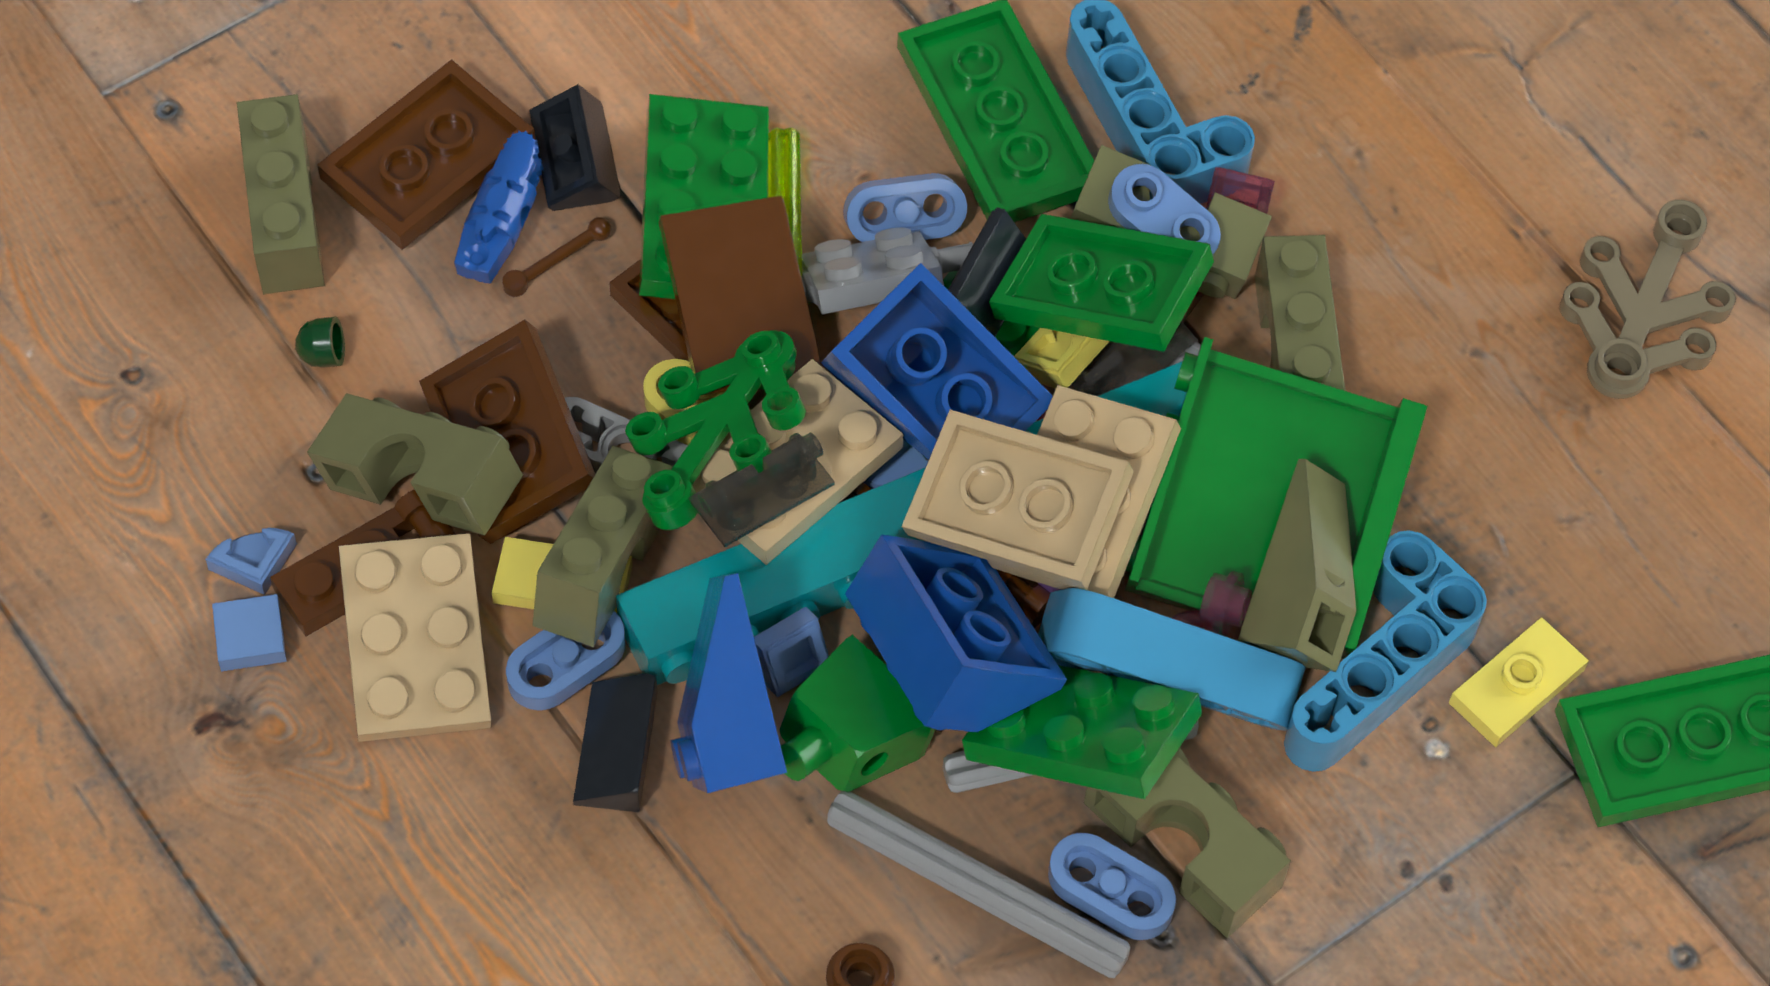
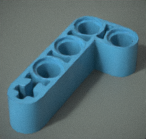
[1065,0,1255,204]
[1284,530,1487,772]
[1038,588,1306,731]

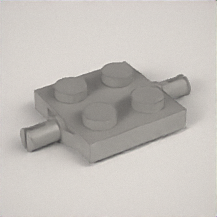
[800,228,973,314]

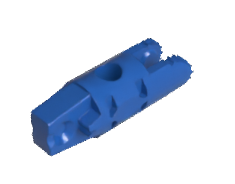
[454,130,543,284]

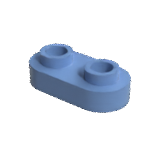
[1108,164,1221,255]
[843,173,967,242]
[506,611,625,710]
[1048,833,1176,940]

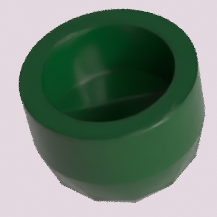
[295,316,345,368]

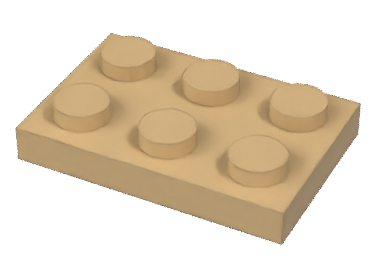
[692,359,903,565]
[987,385,1181,598]
[901,410,1134,590]
[339,533,491,742]

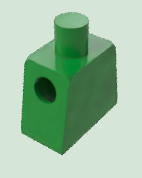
[779,634,935,792]

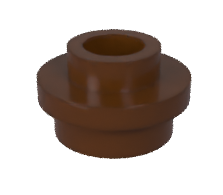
[826,943,895,986]

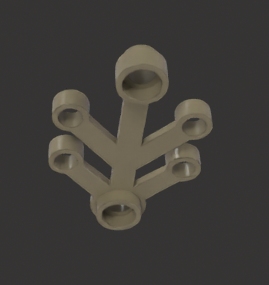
[1559,200,1736,399]

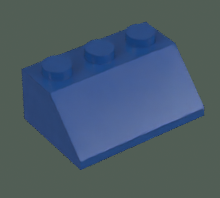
[845,534,1067,732]

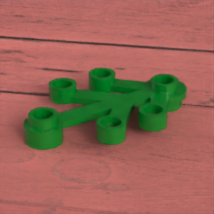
[625,330,806,530]

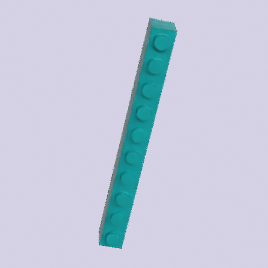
[616,362,1186,685]

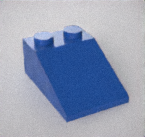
[821,263,1053,460]
[671,573,787,793]

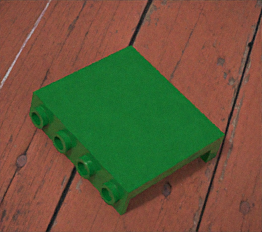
[1125,337,1428,659]

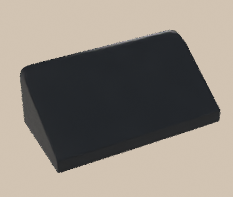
[529,84,621,211]
[948,207,1026,337]
[573,674,658,812]

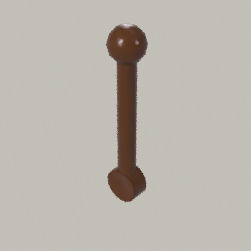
[502,217,612,297]

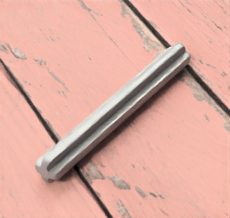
[827,791,1131,978]

